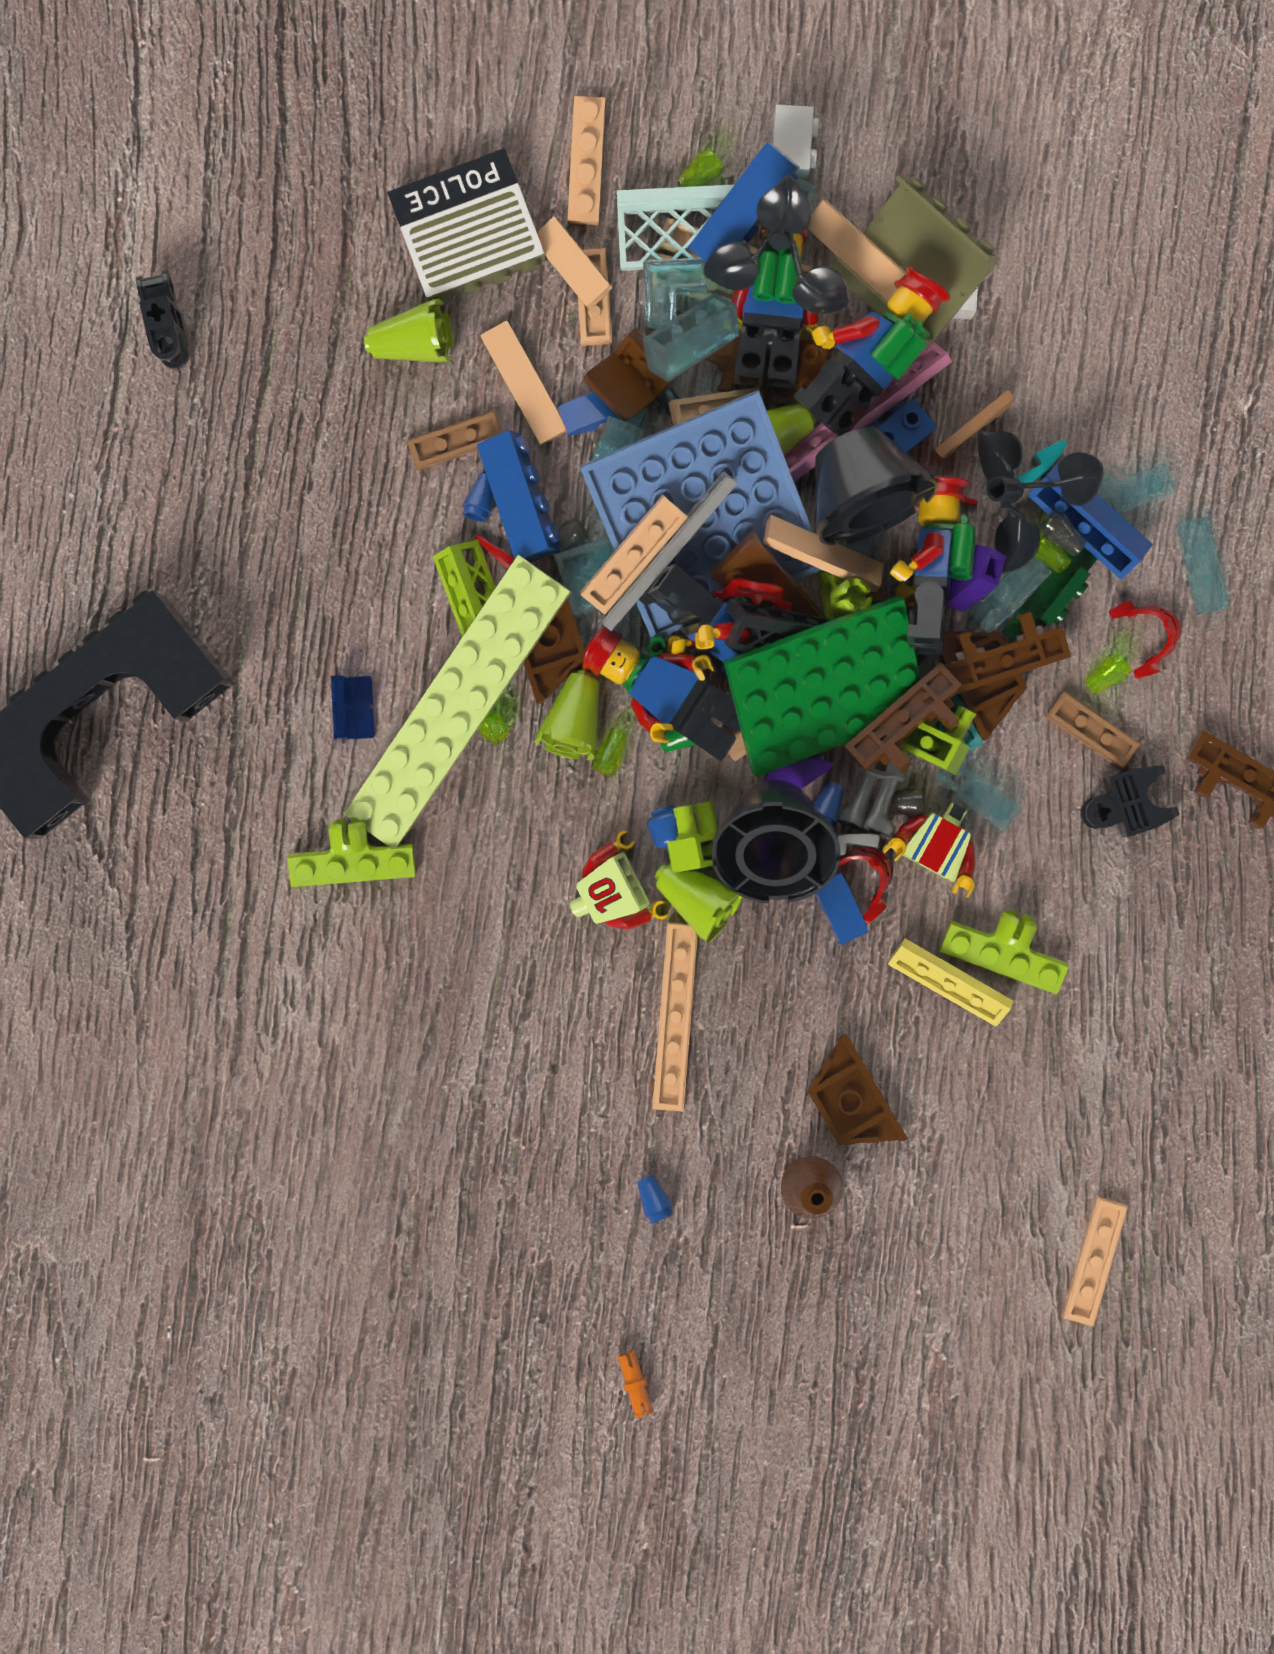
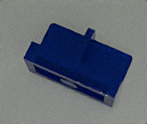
[331,675,375,740]

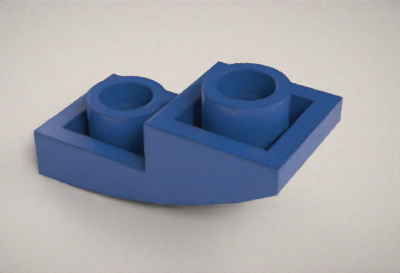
[558,392,621,436]
[815,871,869,945]

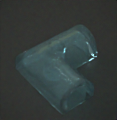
[643,259,707,329]

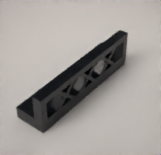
[725,599,831,652]

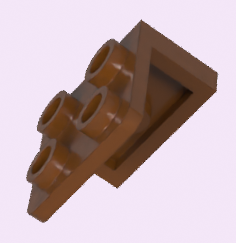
[584,329,678,422]
[768,340,837,405]

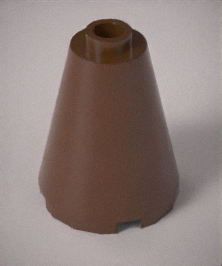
[781,1156,843,1219]

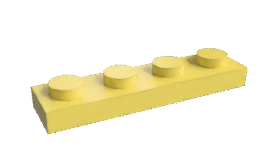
[888,938,1013,1026]

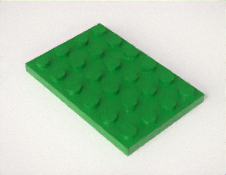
[723,596,920,777]

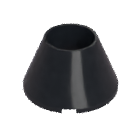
[815,427,938,546]
[712,780,840,904]

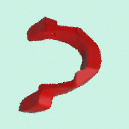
[713,578,792,611]
[1109,600,1181,679]
[838,847,891,924]

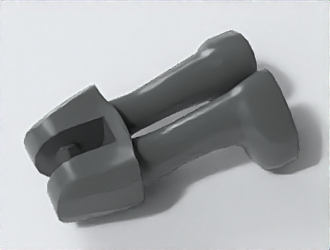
[838,749,908,838]

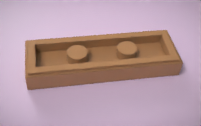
[931,390,1014,464]
[407,410,503,471]
[1045,691,1141,770]

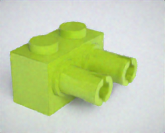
[901,705,976,775]
[667,801,718,873]

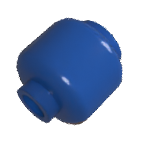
[647,804,678,853]

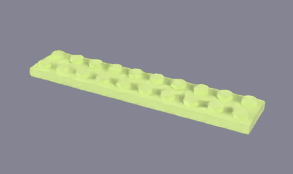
[344,555,571,847]

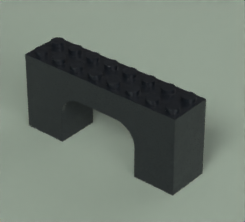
[0,590,235,839]

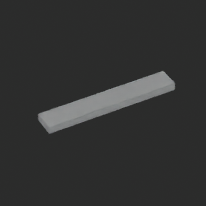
[601,472,737,631]

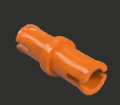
[617,1350,654,1418]

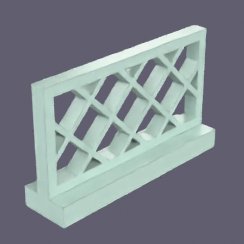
[617,184,745,271]

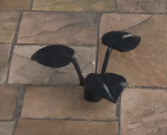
[703,175,849,314]
[978,431,1104,573]

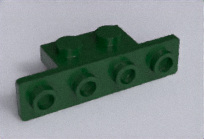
[1002,538,1097,642]

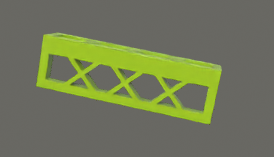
[432,540,496,637]

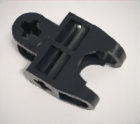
[136,270,189,370]
[1080,765,1180,838]

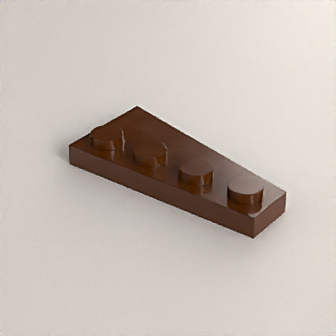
[710,531,825,617]

